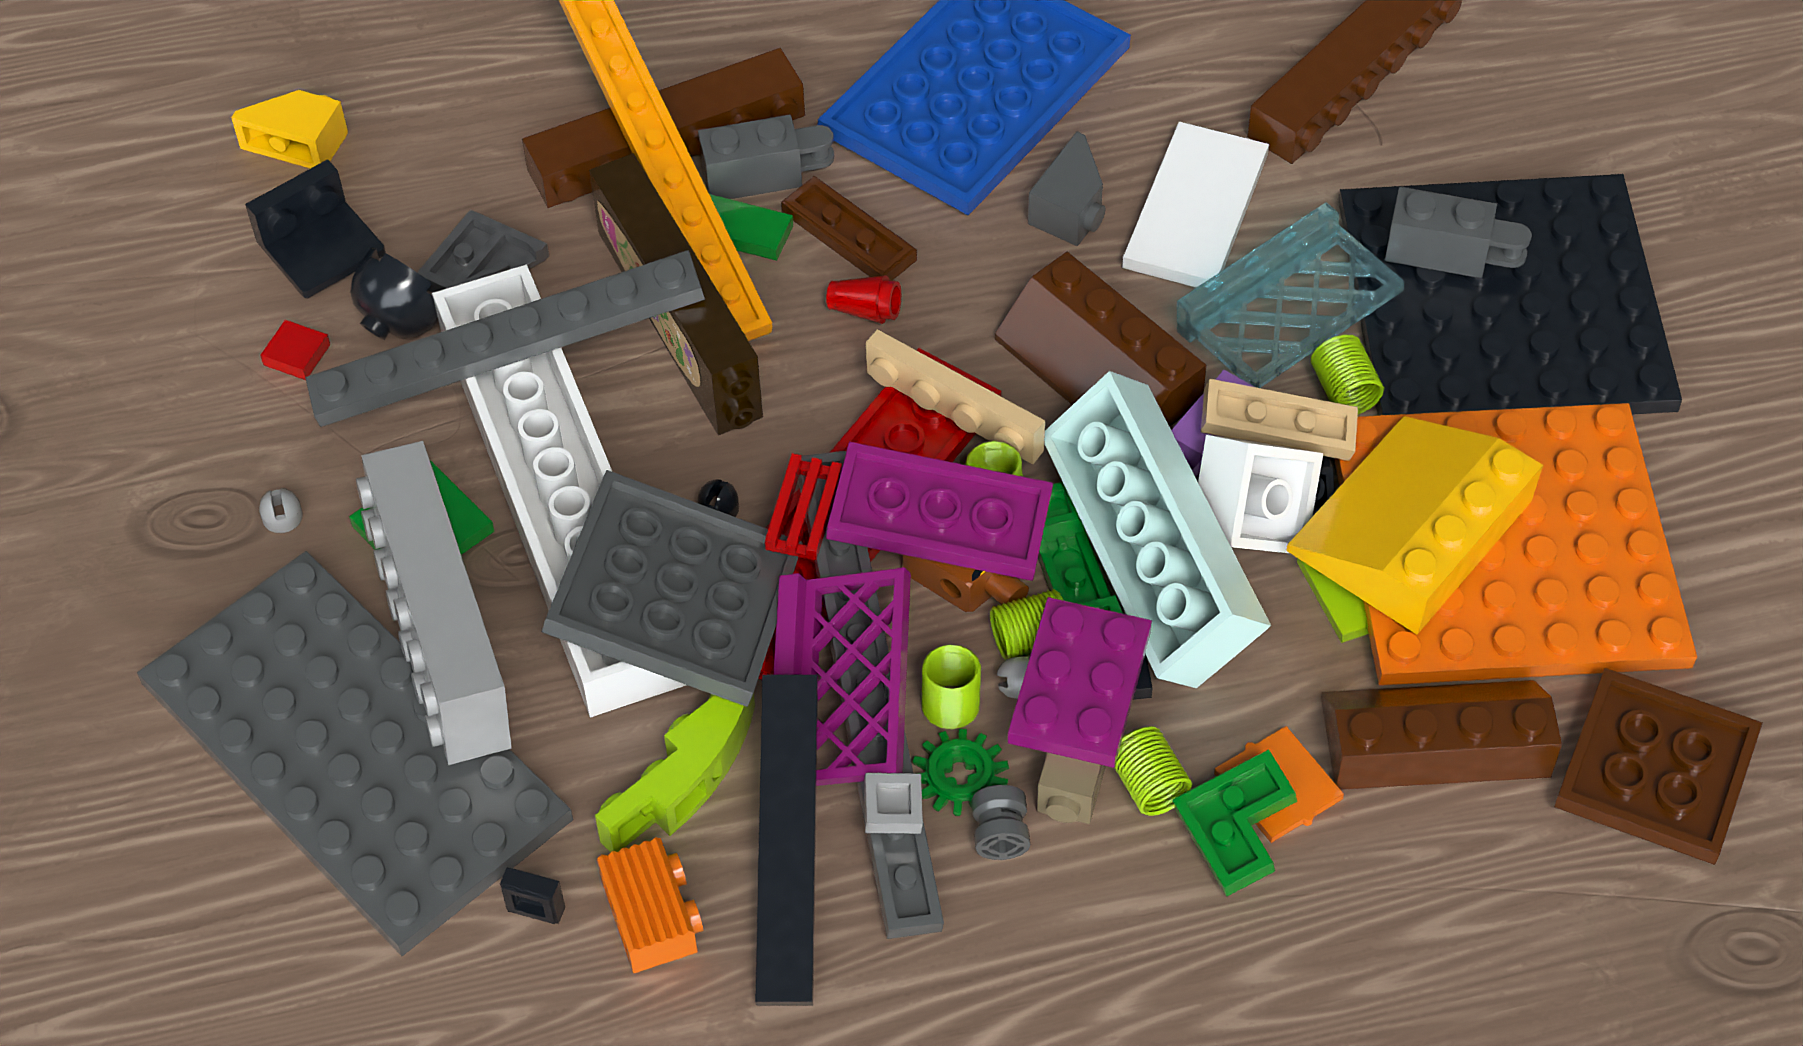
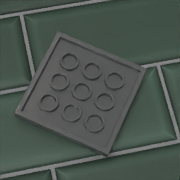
[541,470,803,707]

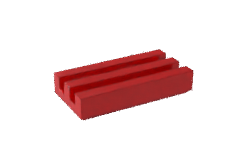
[765,453,842,561]

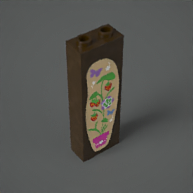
[589,153,763,436]

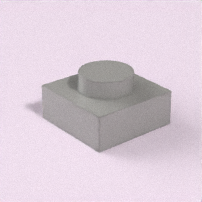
[864,773,923,834]

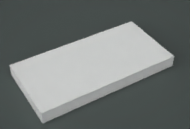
[1122,122,1269,292]

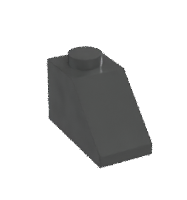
[1028,131,1106,246]

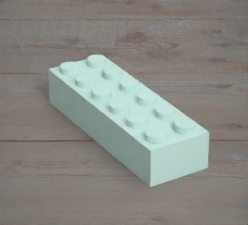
[1044,371,1271,688]

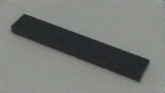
[755,675,818,1006]

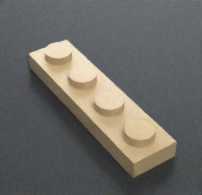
[866,329,1045,464]

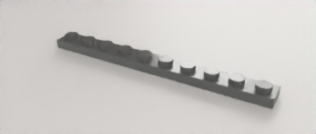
[798,451,944,939]

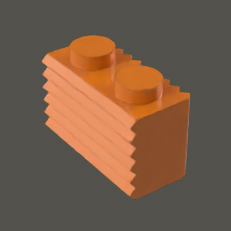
[597,837,704,974]

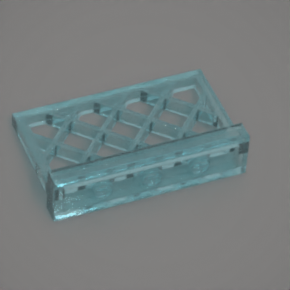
[1177,202,1405,388]

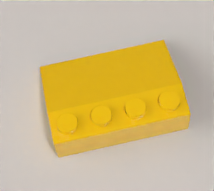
[1286,416,1543,635]

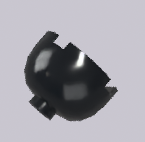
[350,247,438,340]

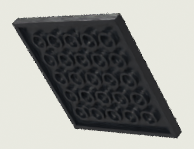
[1338,174,1682,416]

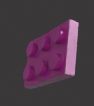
[1008,597,1152,768]

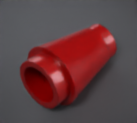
[826,275,902,324]

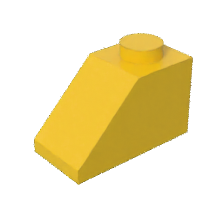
[231,90,348,169]

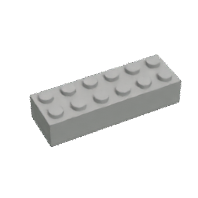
[356,441,512,765]

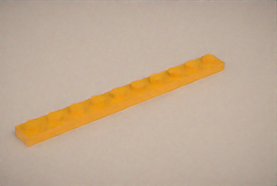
[559,0,773,341]

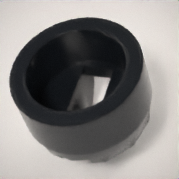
[698,479,739,517]

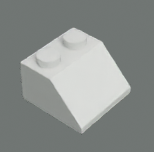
[1198,435,1323,553]

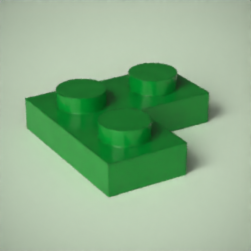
[1172,749,1297,897]

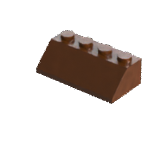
[995,251,1207,427]
[1321,680,1562,790]

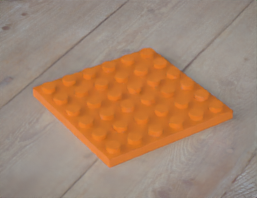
[1334,403,1697,686]

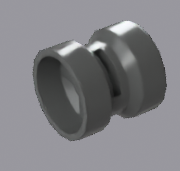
[971,785,1031,860]

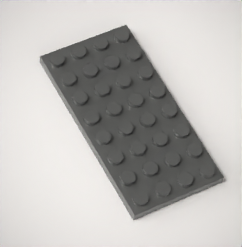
[137,551,573,956]

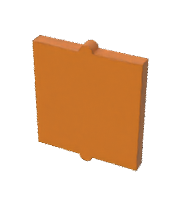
[1214,726,1344,843]

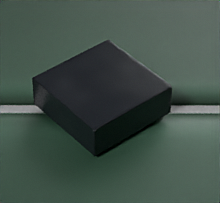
[500,867,565,924]

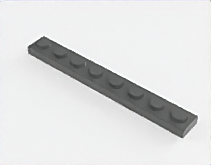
[305,250,705,427]

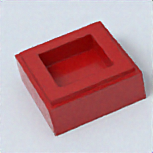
[260,320,330,380]

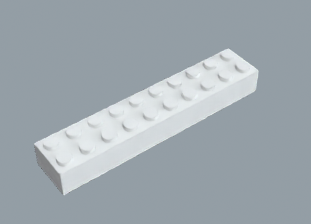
[432,264,686,718]

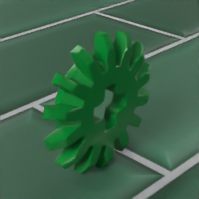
[913,729,1009,816]

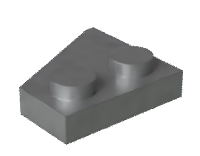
[417,209,549,293]

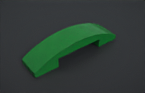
[1038,482,1123,614]

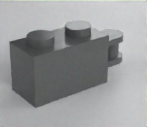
[698,115,834,199]
[1385,187,1532,278]

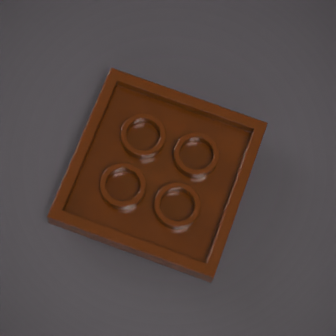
[1554,668,1763,865]

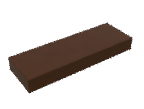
[781,176,917,281]

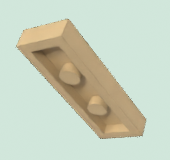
[1201,378,1358,461]

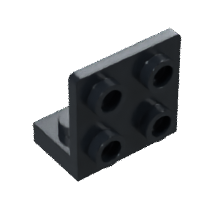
[245,159,386,298]

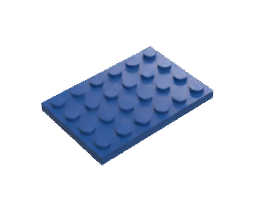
[818,0,1131,215]

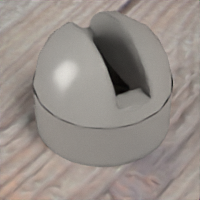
[259,488,303,533]
[997,656,1030,699]

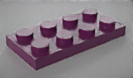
[826,442,1053,581]

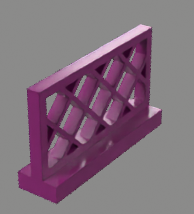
[773,567,911,786]

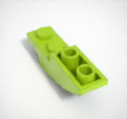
[595,693,755,852]

